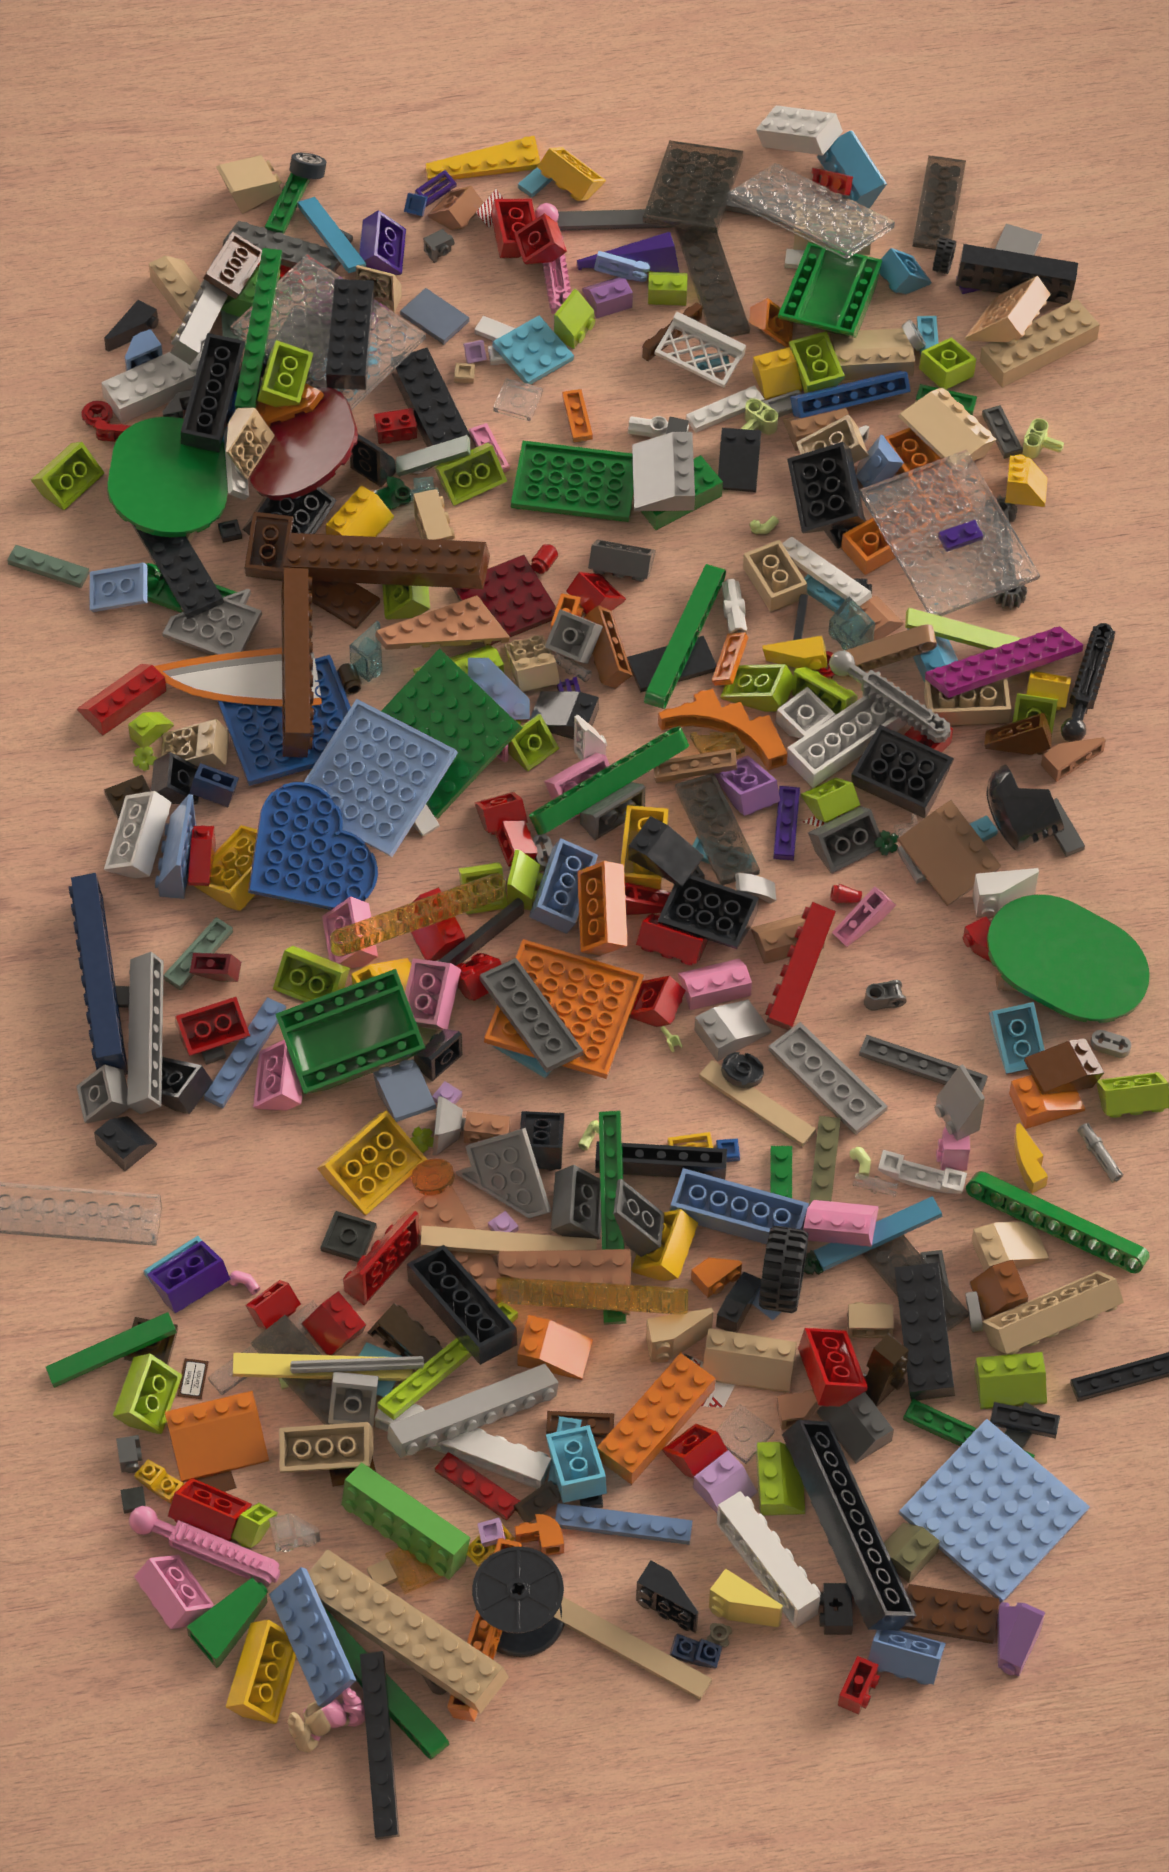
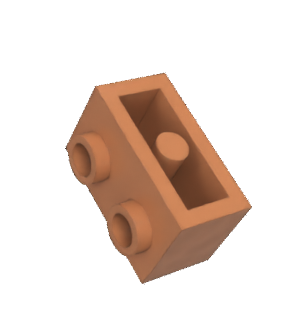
[464,1111,510,1144]

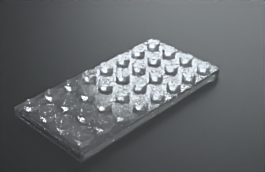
[727,163,895,259]

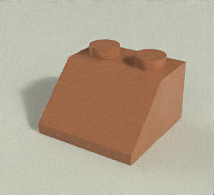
[428,186,484,230]
[847,596,904,642]

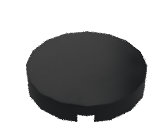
[721,1052,764,1088]

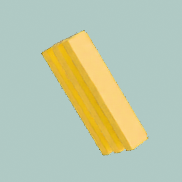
[667,1132,713,1148]

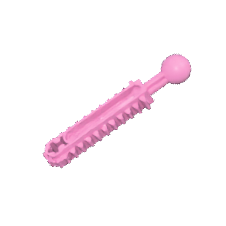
[535,203,571,314]
[129,1506,280,1586]

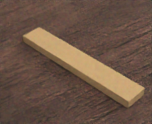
[699,1060,816,1147]

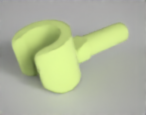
[661,1026,682,1052]

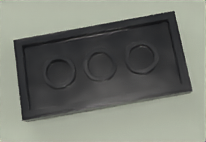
[627,636,717,693]

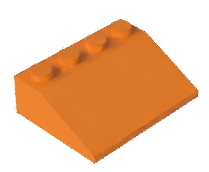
[165,1391,269,1482]

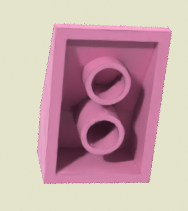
[936,1126,970,1170]

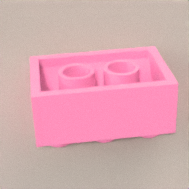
[544,753,610,820]
[322,896,378,968]
[405,958,461,1030]
[678,959,752,1010]
[253,1040,303,1111]
[804,1200,879,1247]
[134,1555,215,1629]

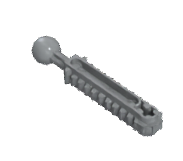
[829,651,951,743]

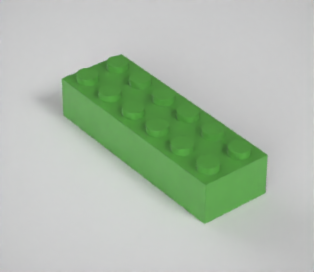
[341,1462,470,1580]

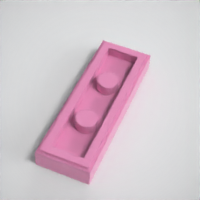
[469,423,510,473]

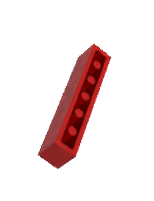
[765,902,836,1031]

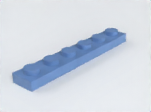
[204,997,286,1108]
[555,1503,693,1545]

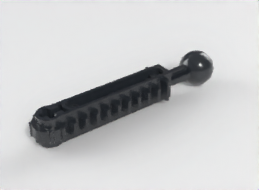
[1061,623,1115,742]

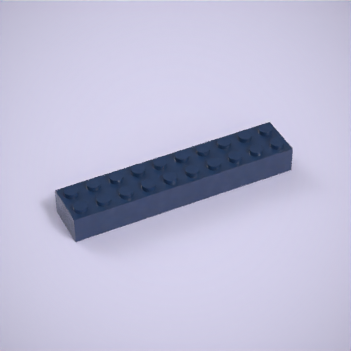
[68,873,128,1075]

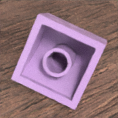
[693,1450,757,1513]

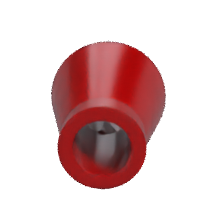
[830,883,862,904]

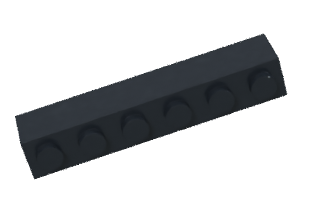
[595,1141,727,1180]

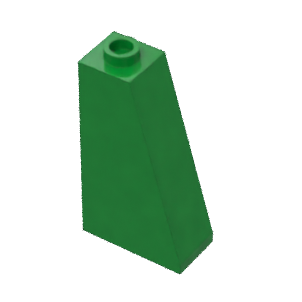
[187,1577,268,1668]

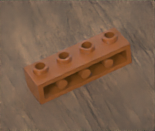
[583,606,633,689]

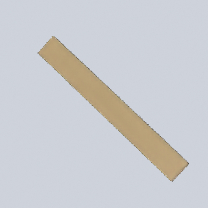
[420,1226,597,1254]
[554,1597,712,1701]

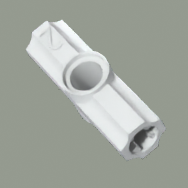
[628,416,689,439]
[722,579,747,634]

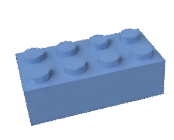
[529,838,598,934]

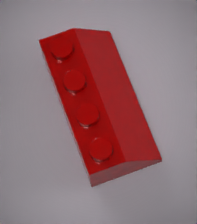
[77,664,167,736]
[798,1328,868,1407]

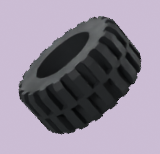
[759,1226,808,1313]

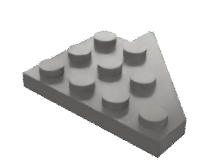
[162,589,262,655]
[456,1128,551,1218]

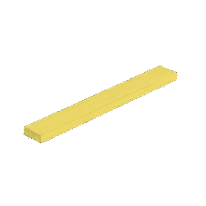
[233,1353,413,1381]

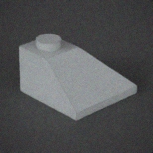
[432,1096,466,1155]

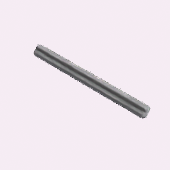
[290,1356,424,1373]

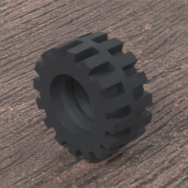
[932,237,957,274]

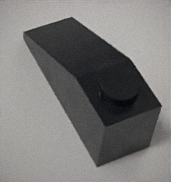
[104,300,159,352]
[716,1272,761,1333]

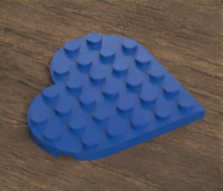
[248,782,378,910]

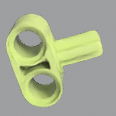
[741,399,778,435]
[1023,418,1064,459]

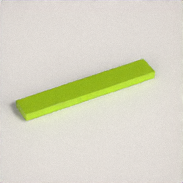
[905,608,1021,650]

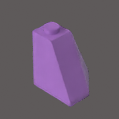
[997,1602,1045,1676]

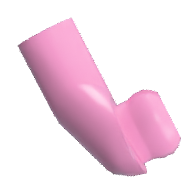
[228,1271,261,1295]

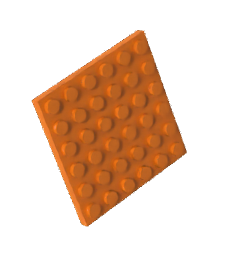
[484,939,644,1079]

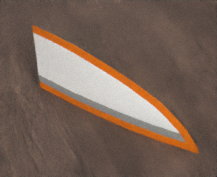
[154,648,322,706]

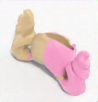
[288,1688,365,1753]

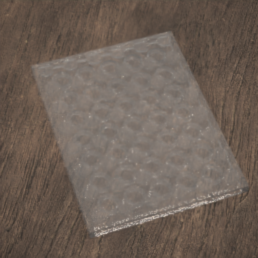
[230,254,426,410]
[860,449,1040,616]

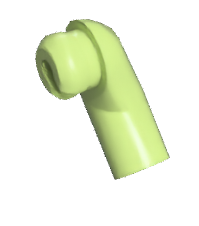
[750,516,779,534]
[849,1147,871,1178]

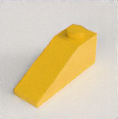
[762,636,827,670]

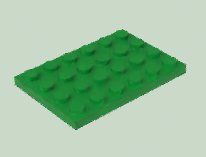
[511,440,634,522]

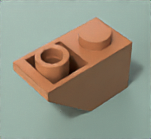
[776,1389,820,1430]

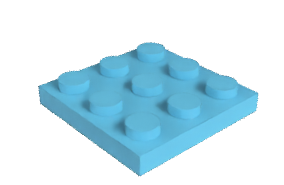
[492,315,574,386]

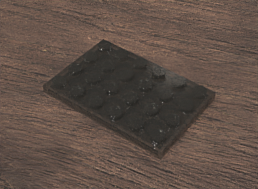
[643,140,743,234]

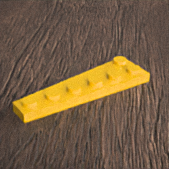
[425,136,540,182]

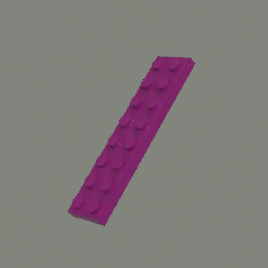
[925,626,1083,698]

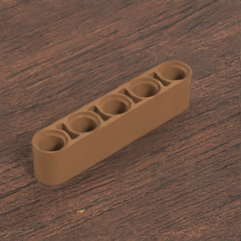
[845,624,937,676]

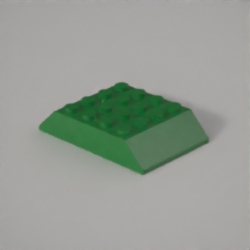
[778,242,883,338]
[275,969,426,1094]

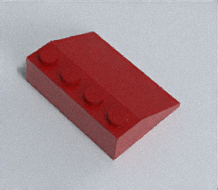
[343,1211,420,1306]

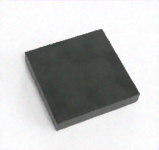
[320,1211,377,1262]

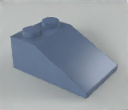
[373,1059,437,1122]

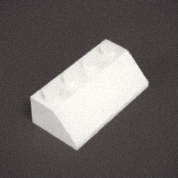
[104,791,171,879]

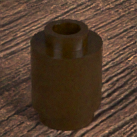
[337,663,362,695]

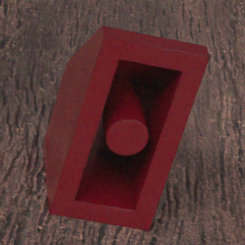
[189,953,242,982]

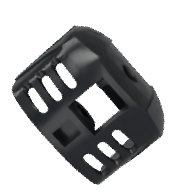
[986,764,1064,851]

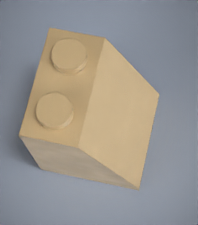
[216,155,282,214]

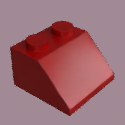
[514,213,567,265]
[566,572,626,614]
[474,792,528,835]
[629,975,686,1027]
[301,1291,366,1355]
[662,1423,728,1479]

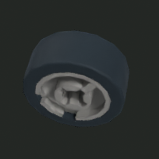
[289,152,327,179]

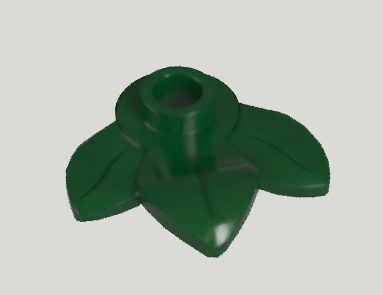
[374,476,413,510]

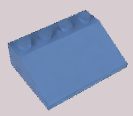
[155,794,196,899]

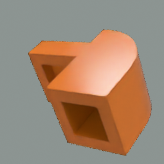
[515,1514,564,1556]

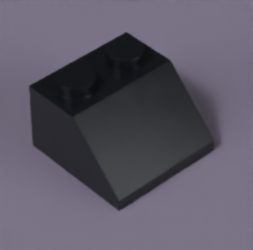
[151,752,199,805]
[414,1029,463,1082]
[94,1116,157,1172]

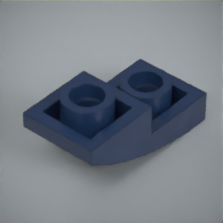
[669,1633,722,1669]

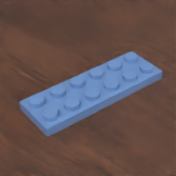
[269,1567,357,1708]

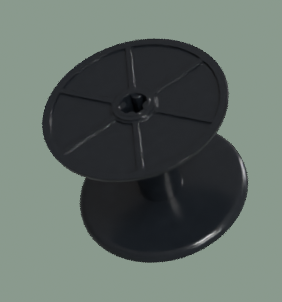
[472,1546,565,1657]

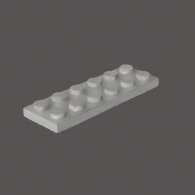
[768,1022,888,1135]

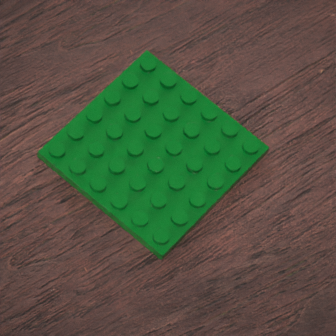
[381,648,523,818]

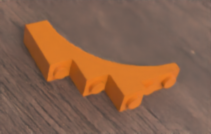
[658,689,788,771]

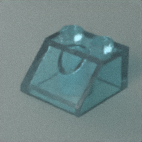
[828,596,875,651]
[349,621,382,682]

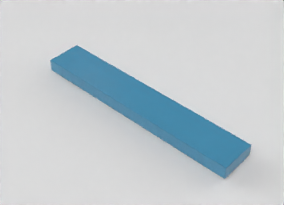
[298,197,366,273]
[814,1196,943,1271]

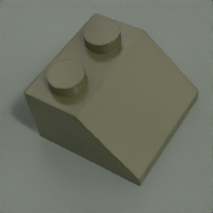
[884,1522,940,1583]

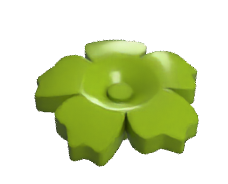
[133,746,157,771]
[410,1126,434,1153]

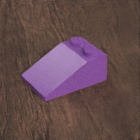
[713,755,780,816]

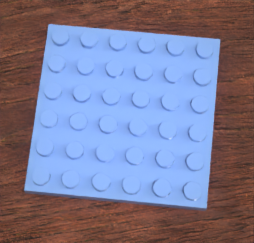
[304,699,458,857]
[898,1419,1090,1602]

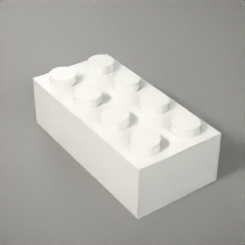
[756,105,843,155]

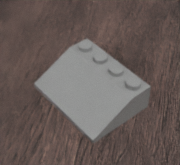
[632,432,695,511]

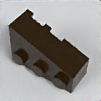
[367,1303,443,1370]
[863,1333,909,1407]

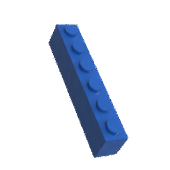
[790,371,911,418]

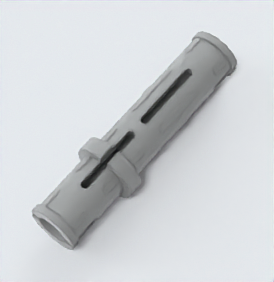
[1077,1123,1124,1183]

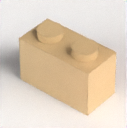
[847,1302,894,1338]

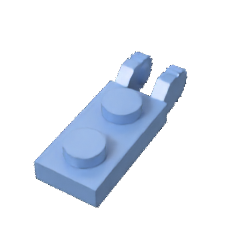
[594,251,650,282]

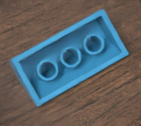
[817,131,887,212]

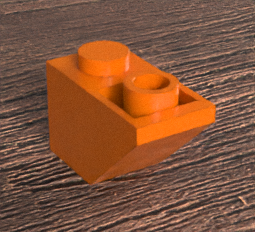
[691,1257,742,1298]

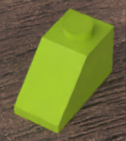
[128,712,174,748]
[231,1503,278,1548]

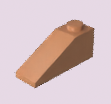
[1041,737,1106,782]

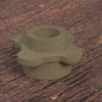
[707,1623,732,1647]

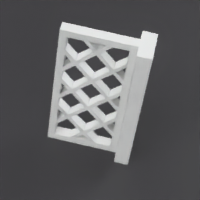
[655,312,746,388]

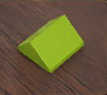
[1013,693,1058,733]
[508,714,559,771]

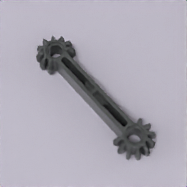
[983,494,1027,610]

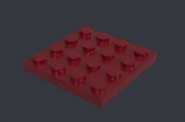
[452,555,556,646]

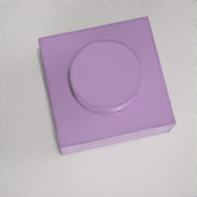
[463,340,487,363]
[432,1081,462,1104]
[488,1211,519,1233]
[478,1518,505,1547]

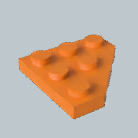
[256,383,324,427]

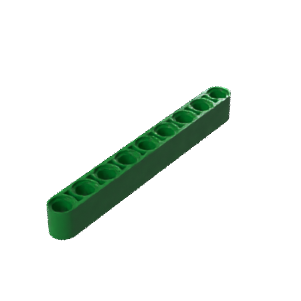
[644,564,726,709]
[529,726,689,835]
[966,1171,1150,1274]
[323,1606,450,1760]

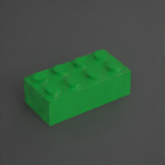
[640,455,723,530]

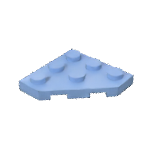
[468,658,530,719]

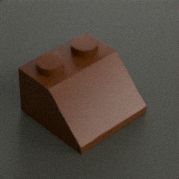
[969,1260,1029,1320]

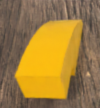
[1014,1123,1048,1194]

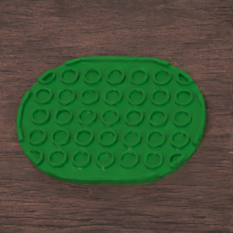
[107,417,228,537]
[987,894,1150,1023]

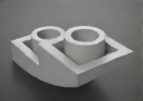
[735,873,777,904]

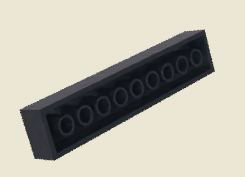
[782,1420,916,1630]

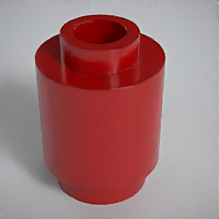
[531,544,558,574]

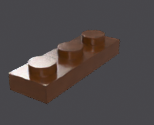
[546,1411,614,1437]

